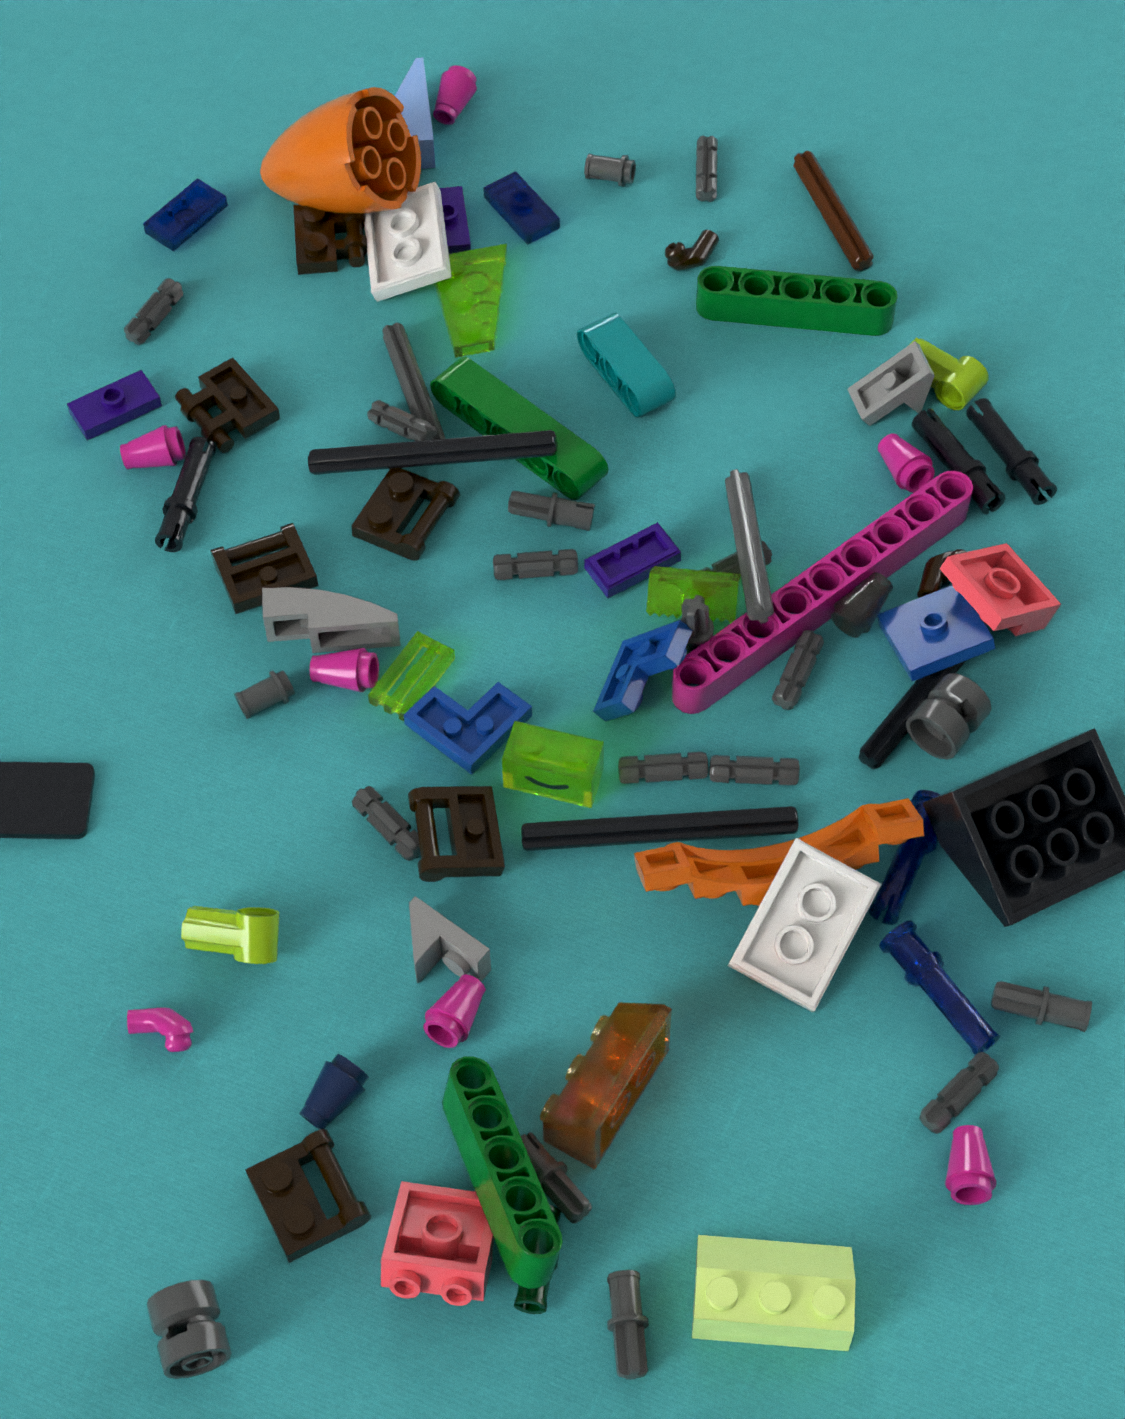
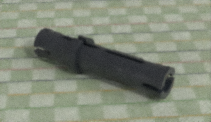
[966,398,1057,505]
[911,408,1006,514]
[155,437,216,552]

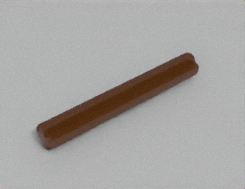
[793,150,874,271]

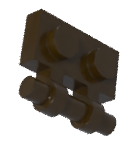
[293,205,367,275]
[175,357,280,453]

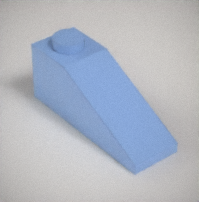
[395,58,436,169]

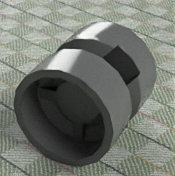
[906,673,992,760]
[147,1280,232,1379]

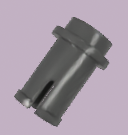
[584,153,636,187]
[234,670,295,719]

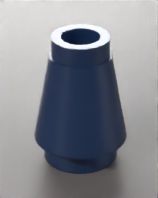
[299,1054,369,1130]

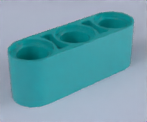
[577,313,676,418]

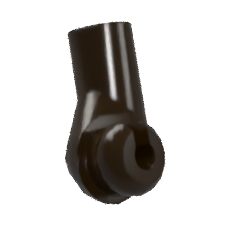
[664,230,719,271]
[917,549,966,598]

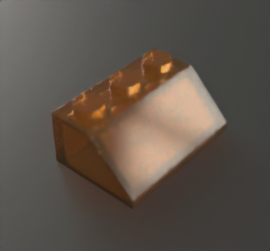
[540,1002,672,1170]

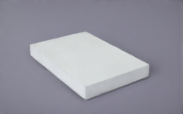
[364,181,451,302]
[727,838,881,1012]

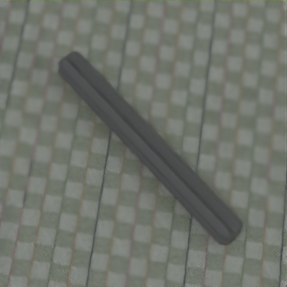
[725,469,774,624]

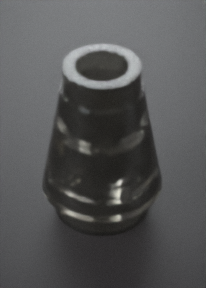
[831,572,893,638]

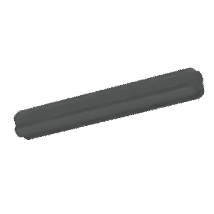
[382,322,446,440]

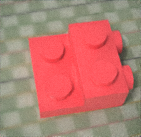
[940,543,1061,636]
[381,1181,494,1306]

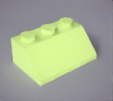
[692,1235,856,1351]

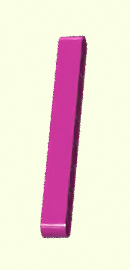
[672,471,973,714]

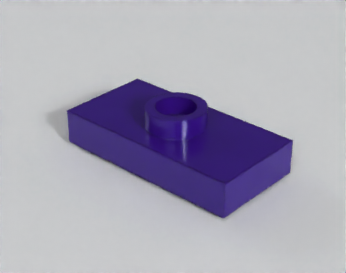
[439,186,471,256]
[67,370,162,440]
[584,522,681,599]

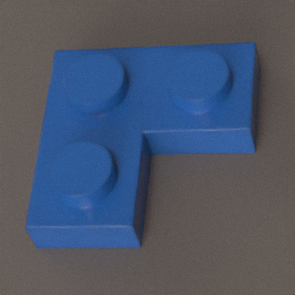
[593,620,693,722]
[404,682,532,775]

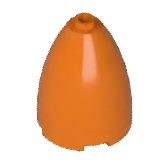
[260,87,421,214]

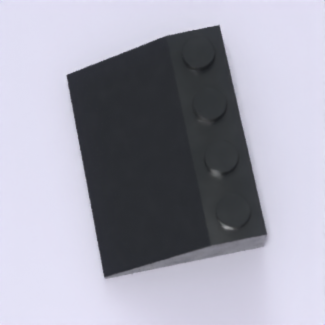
[922,728,1125,927]

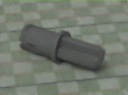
[508,491,595,531]
[681,595,714,655]
[991,981,1092,1032]
[521,1132,592,1224]
[607,1270,649,1380]

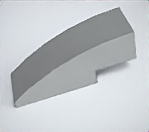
[262,587,401,653]

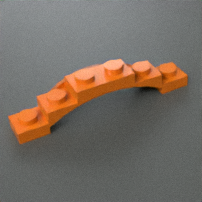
[634,798,924,906]

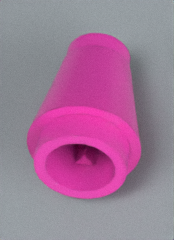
[433,65,477,125]
[120,425,186,470]
[877,433,935,493]
[309,648,379,692]
[423,974,486,1048]
[945,1125,997,1205]

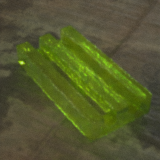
[368,631,455,721]

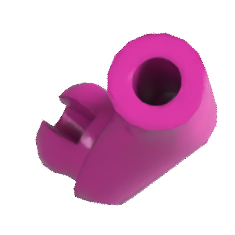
[127,1008,193,1052]

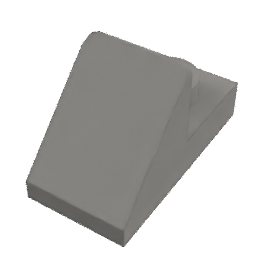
[847,341,934,426]
[409,896,491,983]

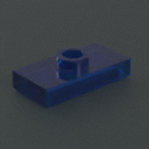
[483,171,560,245]
[143,178,228,252]

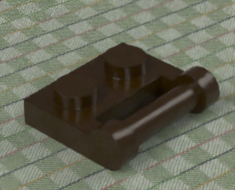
[351,468,460,561]
[210,523,318,614]
[408,786,505,882]
[245,1129,371,1263]

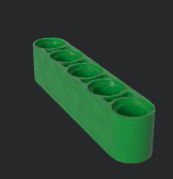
[696,266,898,336]
[430,356,609,500]
[442,1056,563,1289]

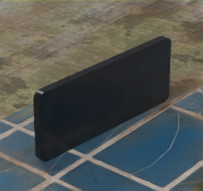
[0,762,95,839]

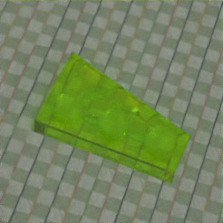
[434,243,507,358]

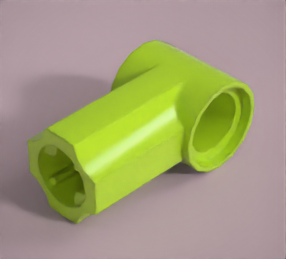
[908,337,989,411]
[181,905,280,964]

